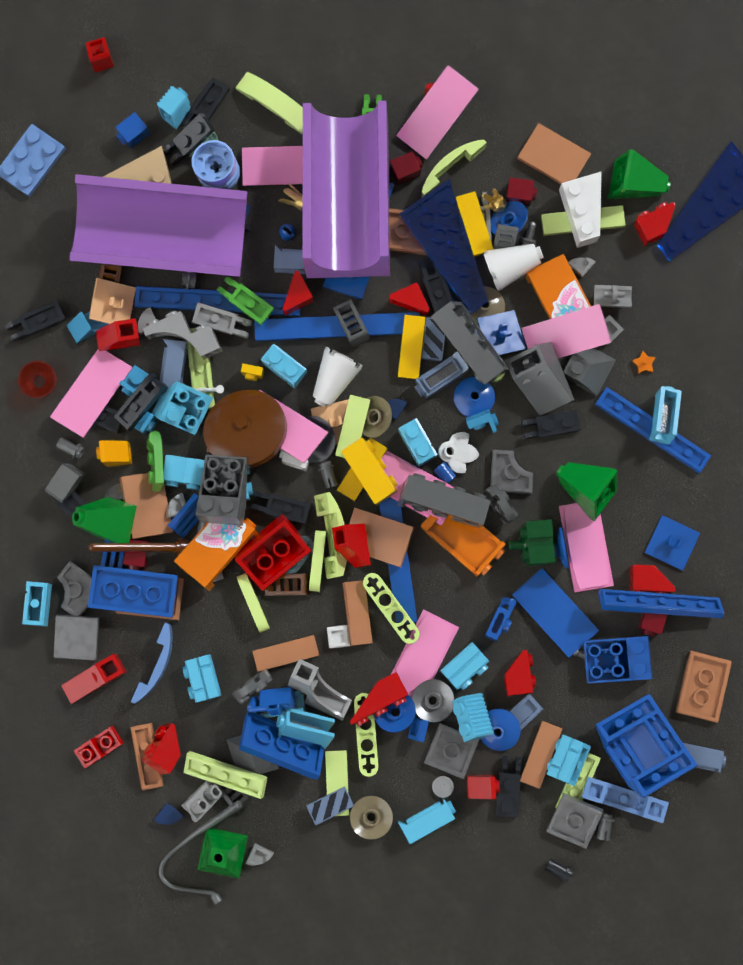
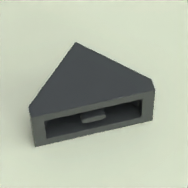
[45,464,87,503]

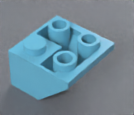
[152,381,213,435]

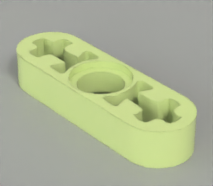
[309,530,326,592]
[237,573,270,633]

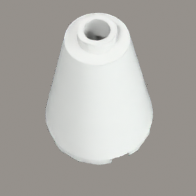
[483,244,544,291]
[313,347,363,407]

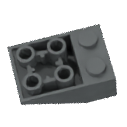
[506,342,574,416]
[196,455,247,526]

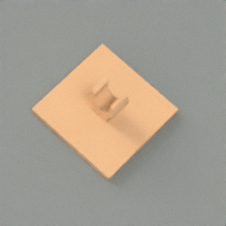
[89,278,136,324]
[311,399,349,445]

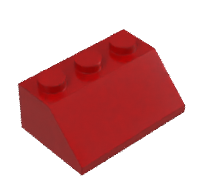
[235,513,311,591]

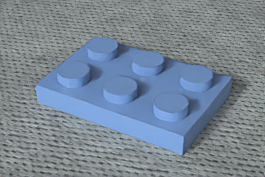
[0,124,66,197]

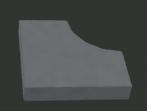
[490,450,533,494]
[57,561,92,616]

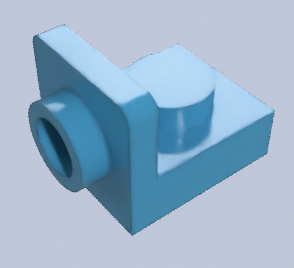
[119,365,149,397]
[466,409,499,433]
[134,412,157,435]

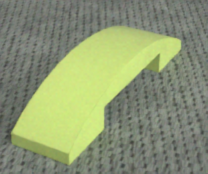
[235,72,303,134]
[421,140,487,200]
[314,492,347,579]

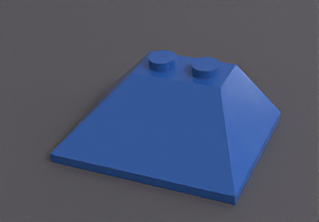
[595,694,698,798]

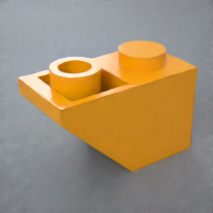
[96,440,132,467]

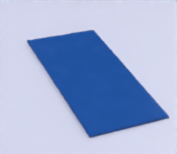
[512,568,599,658]

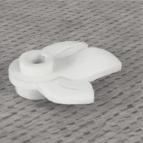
[438,432,479,473]

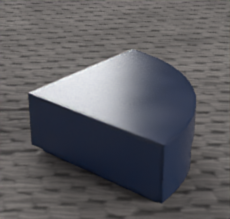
[387,399,407,420]
[154,802,185,825]

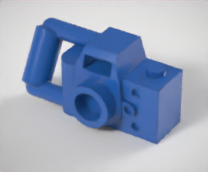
[485,597,516,642]
[247,687,295,716]

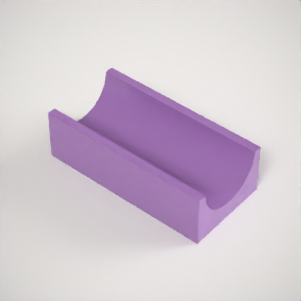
[302,101,390,278]
[70,174,248,277]

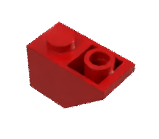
[634,202,675,246]
[96,318,140,351]
[332,523,371,568]
[630,565,675,594]
[503,650,536,696]
[141,723,181,775]
[466,775,500,799]

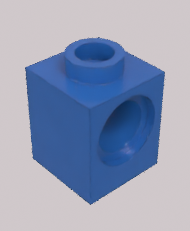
[116,112,150,149]

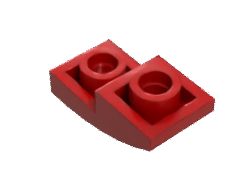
[74,725,124,769]

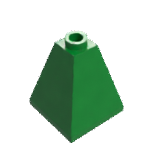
[608,149,671,199]
[556,462,618,522]
[72,497,137,543]
[197,828,248,878]

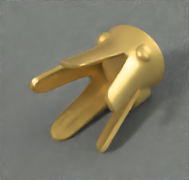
[279,183,303,211]
[482,189,507,212]

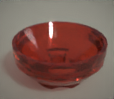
[18,361,57,399]

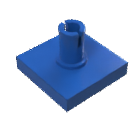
[323,276,370,300]

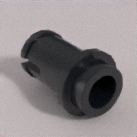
[544,858,573,882]

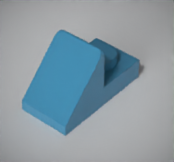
[67,311,108,344]

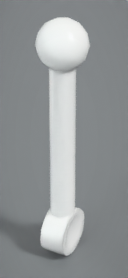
[194,385,224,394]

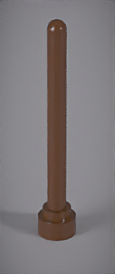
[89,539,189,556]

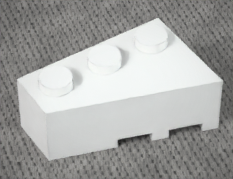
[559,172,601,248]

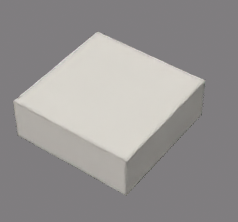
[327,625,350,649]

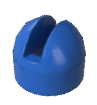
[279,224,296,241]

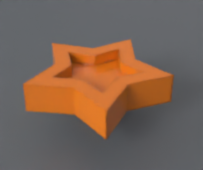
[632,351,656,374]

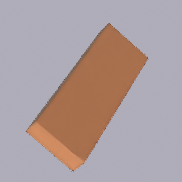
[343,580,372,646]
[253,635,319,672]
[520,721,562,789]
[130,723,164,790]

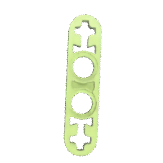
[363,573,420,644]
[354,693,378,777]

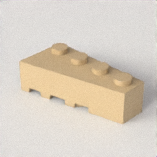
[103,146,172,184]

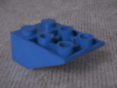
[584,636,653,683]

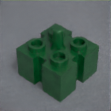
[509,519,556,567]

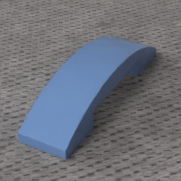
[131,623,173,703]
[582,777,669,823]

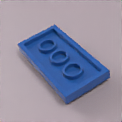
[88,565,178,618]
[238,712,324,780]

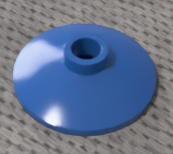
[490,201,528,236]
[454,377,495,417]
[553,527,569,569]
[374,696,416,732]
[481,709,521,751]

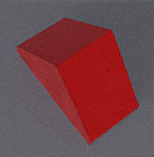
[86,37,114,73]
[282,270,313,315]
[389,282,429,316]

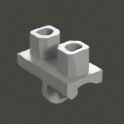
[594,285,632,308]
[181,781,222,822]

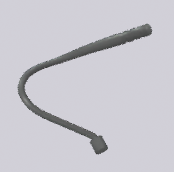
[159,800,242,905]

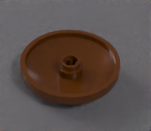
[203,390,287,469]

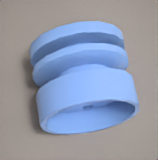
[192,140,240,190]

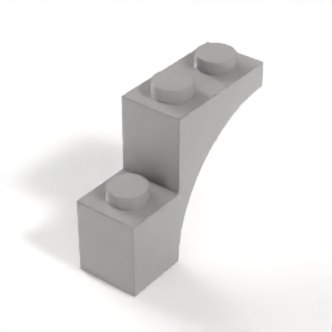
[142,311,222,360]
[288,659,352,721]

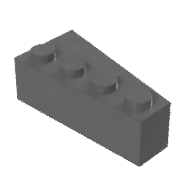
[431,301,509,385]
[397,473,491,528]

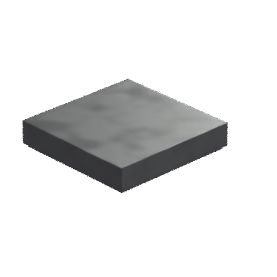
[54,614,99,660]
[424,723,479,779]
[547,793,603,849]

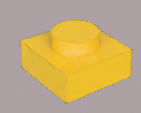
[241,363,264,381]

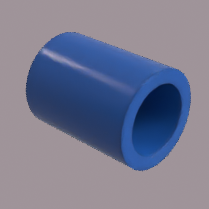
[434,462,457,484]

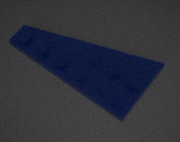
[657,141,743,261]
[399,179,488,314]

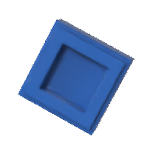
[408,718,429,742]

